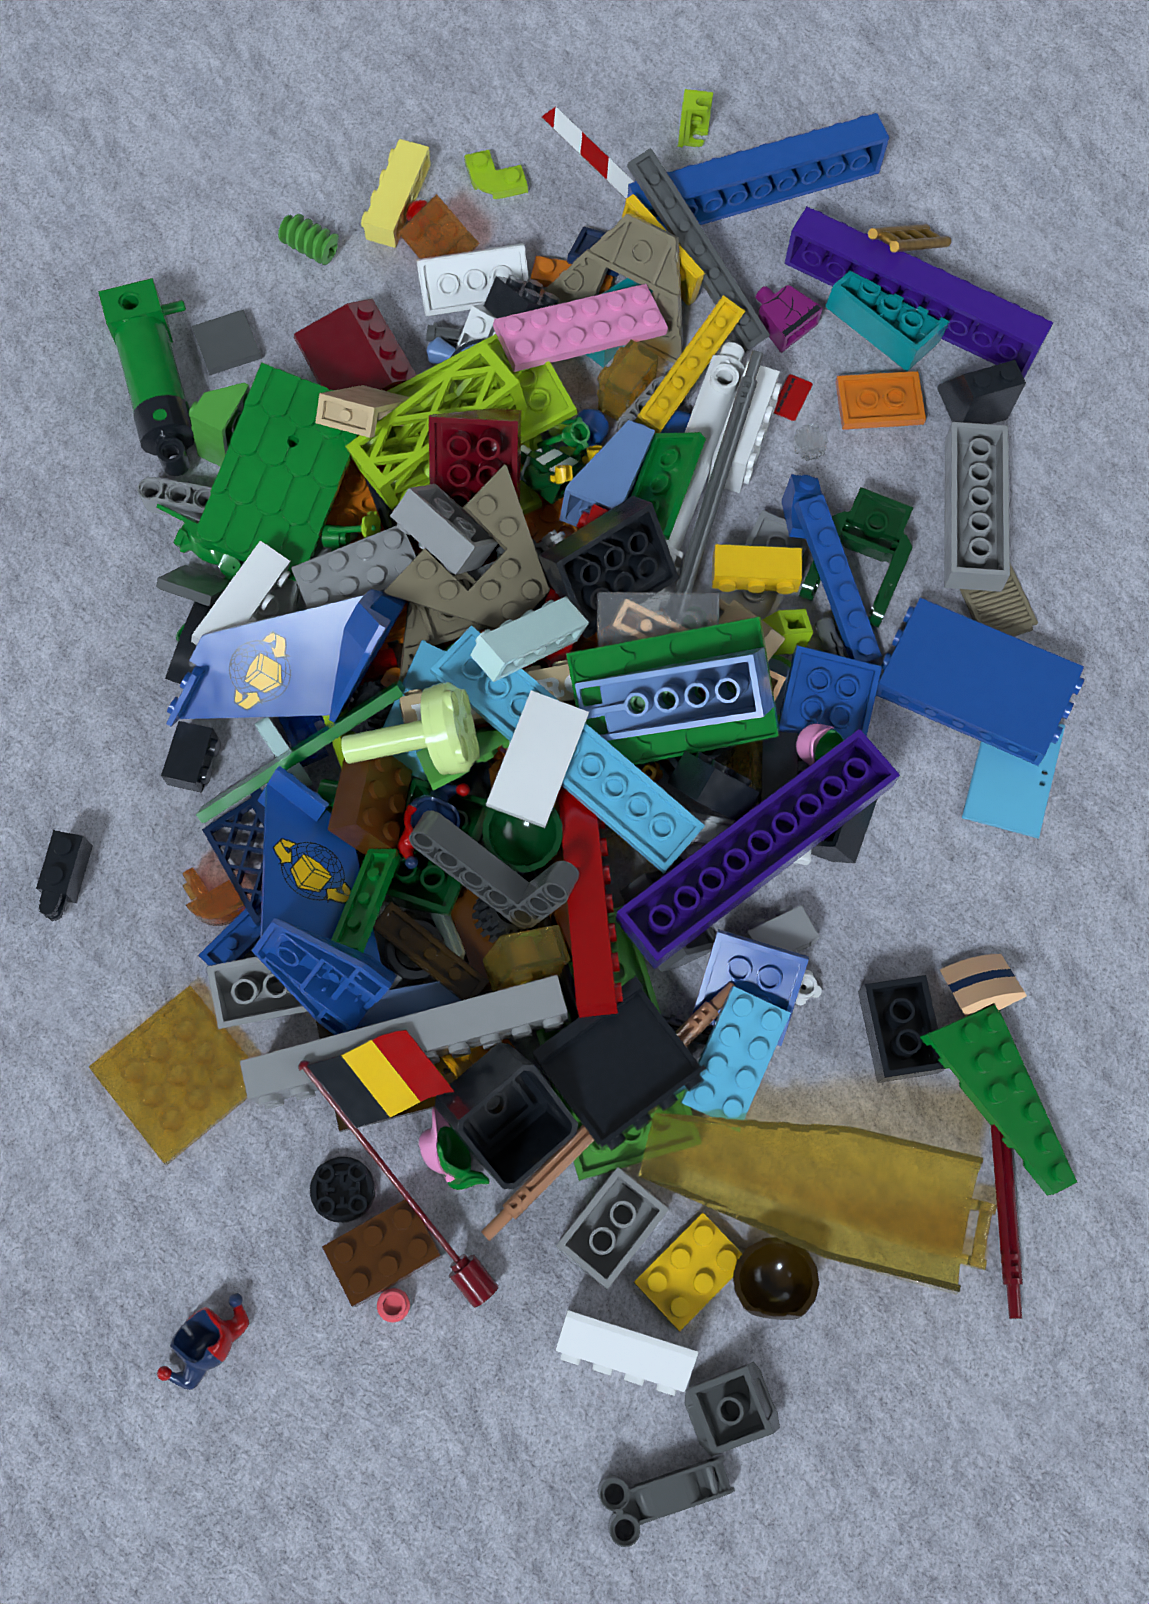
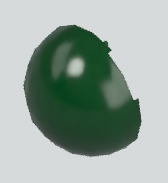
[483,807,562,872]

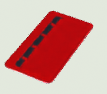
[774,374,813,421]

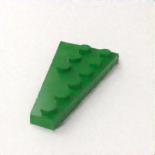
[920,1004,1077,1196]

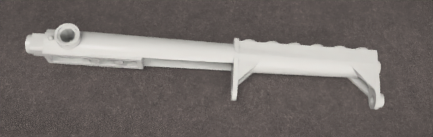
[611,342,745,644]

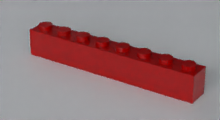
[558,786,623,1018]

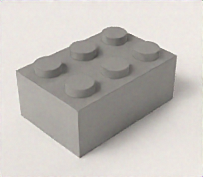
[390,484,498,575]
[556,1167,669,1290]

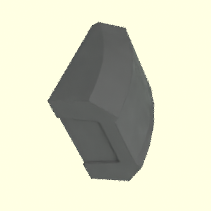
[684,1361,780,1456]

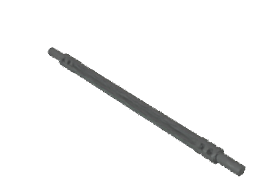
[666,350,763,626]

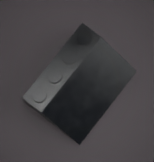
[538,496,680,639]

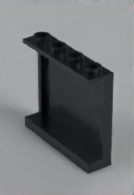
[532,976,707,1151]

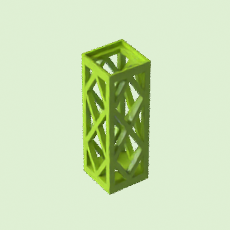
[345,341,527,511]

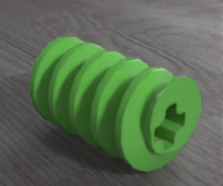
[278,213,339,265]

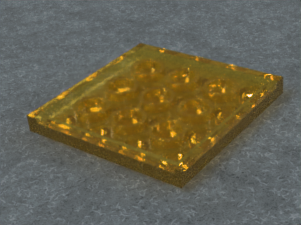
[89,986,249,1165]

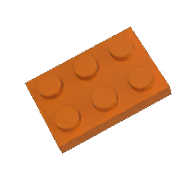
[835,371,926,430]

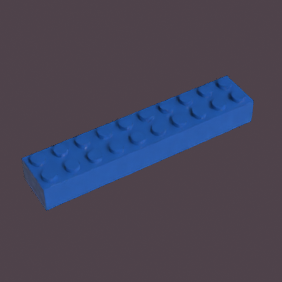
[627,113,889,232]

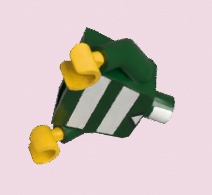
[520,445,603,504]

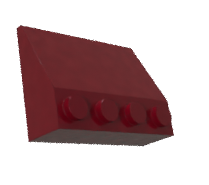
[293,298,417,391]
[429,409,521,508]

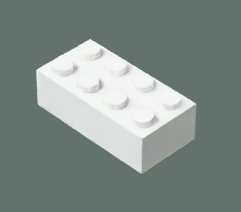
[708,362,782,493]

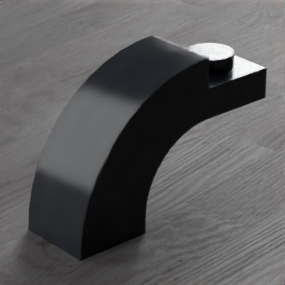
[165,601,215,684]

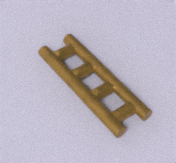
[868,224,951,252]

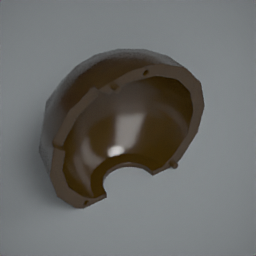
[733,1237,820,1320]

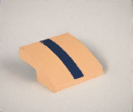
[940,954,1027,1017]

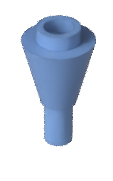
[426,337,457,364]

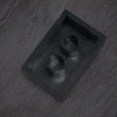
[858,975,945,1083]

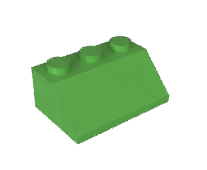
[189,382,250,467]

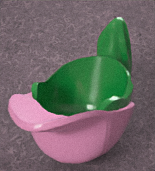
[796,724,844,766]
[419,1107,490,1190]

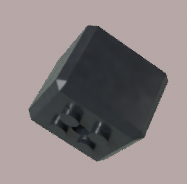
[434,1043,578,1189]

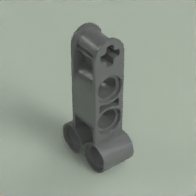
[598,1455,735,1547]

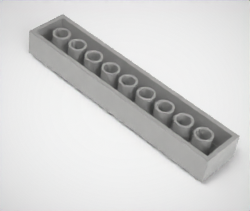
[240,975,568,1109]

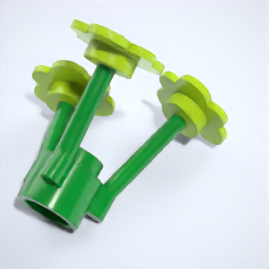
[522,417,590,457]
[322,511,381,552]

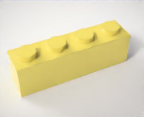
[361,139,431,248]

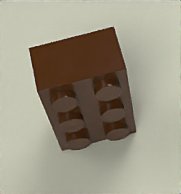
[328,755,412,855]
[322,1199,443,1307]

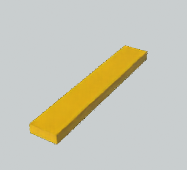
[635,295,745,434]

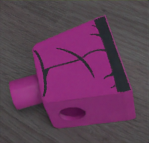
[755,285,823,353]

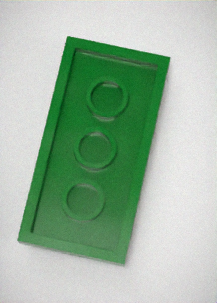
[631,432,706,540]

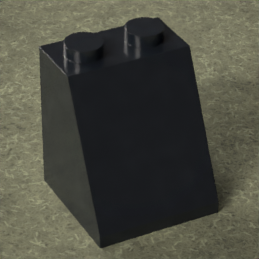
[937,360,1026,424]

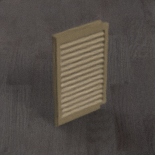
[959,563,1038,637]

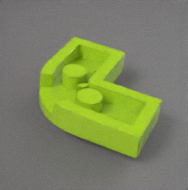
[464,150,528,199]

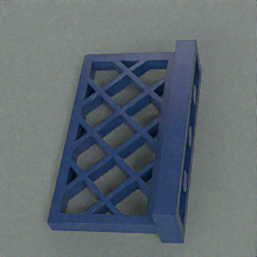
[202,787,265,927]

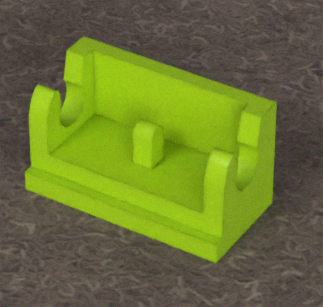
[678,89,713,148]

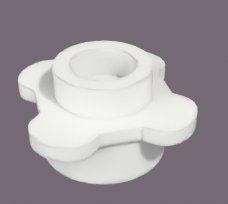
[795,970,822,1006]

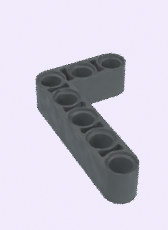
[409,811,579,929]

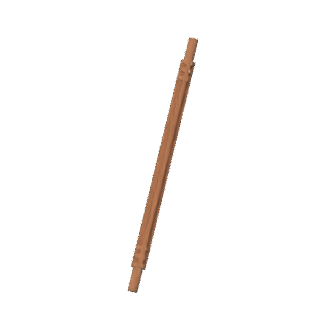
[481,982,736,1241]

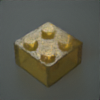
[597,339,659,421]
[483,925,570,992]

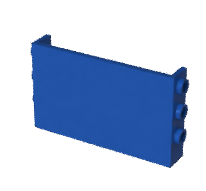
[876,598,1085,766]

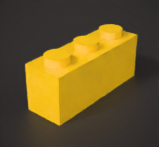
[712,544,802,594]

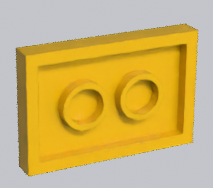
[633,1213,742,1332]

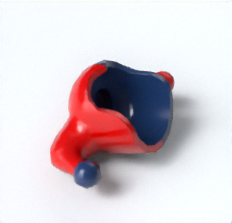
[397,783,470,869]
[157,1293,249,1390]

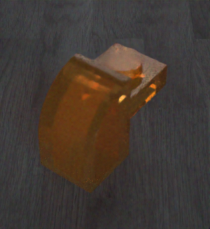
[182,867,246,926]

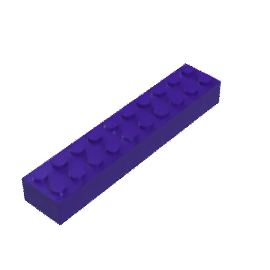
[784,206,1053,378]
[615,729,900,969]

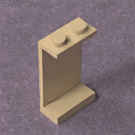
[315,385,410,438]

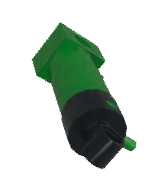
[98,278,194,476]

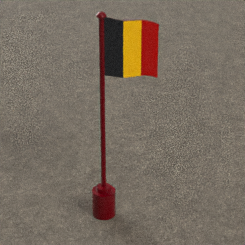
[298,1029,499,1308]

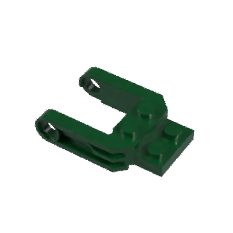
[799,487,914,628]

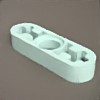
[254,717,313,787]

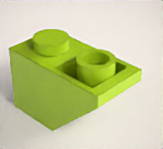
[762,609,813,655]

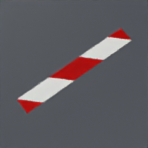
[541,107,634,199]

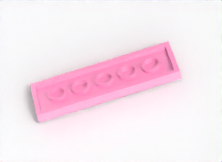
[493,284,668,372]

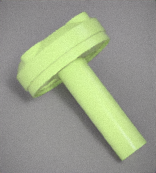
[341,682,480,775]

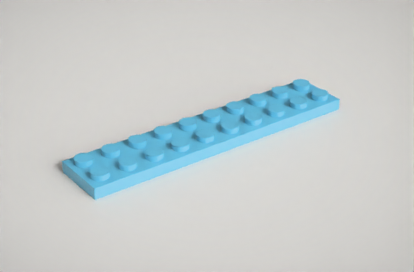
[430,625,705,874]

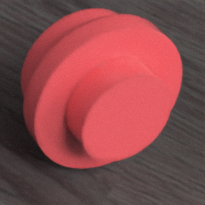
[377,1288,410,1323]

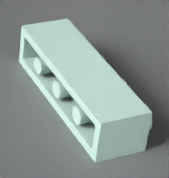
[470,597,589,682]

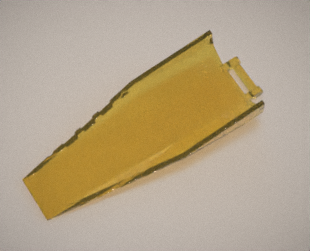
[639,1113,997,1295]

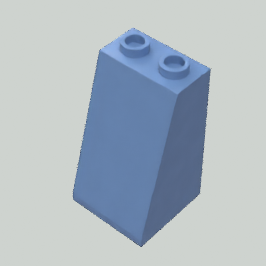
[560,420,655,529]

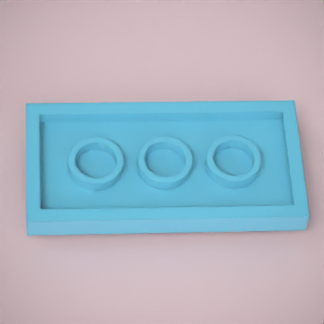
[680,986,791,1130]

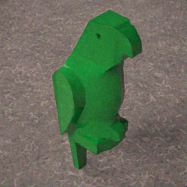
[156,504,244,581]

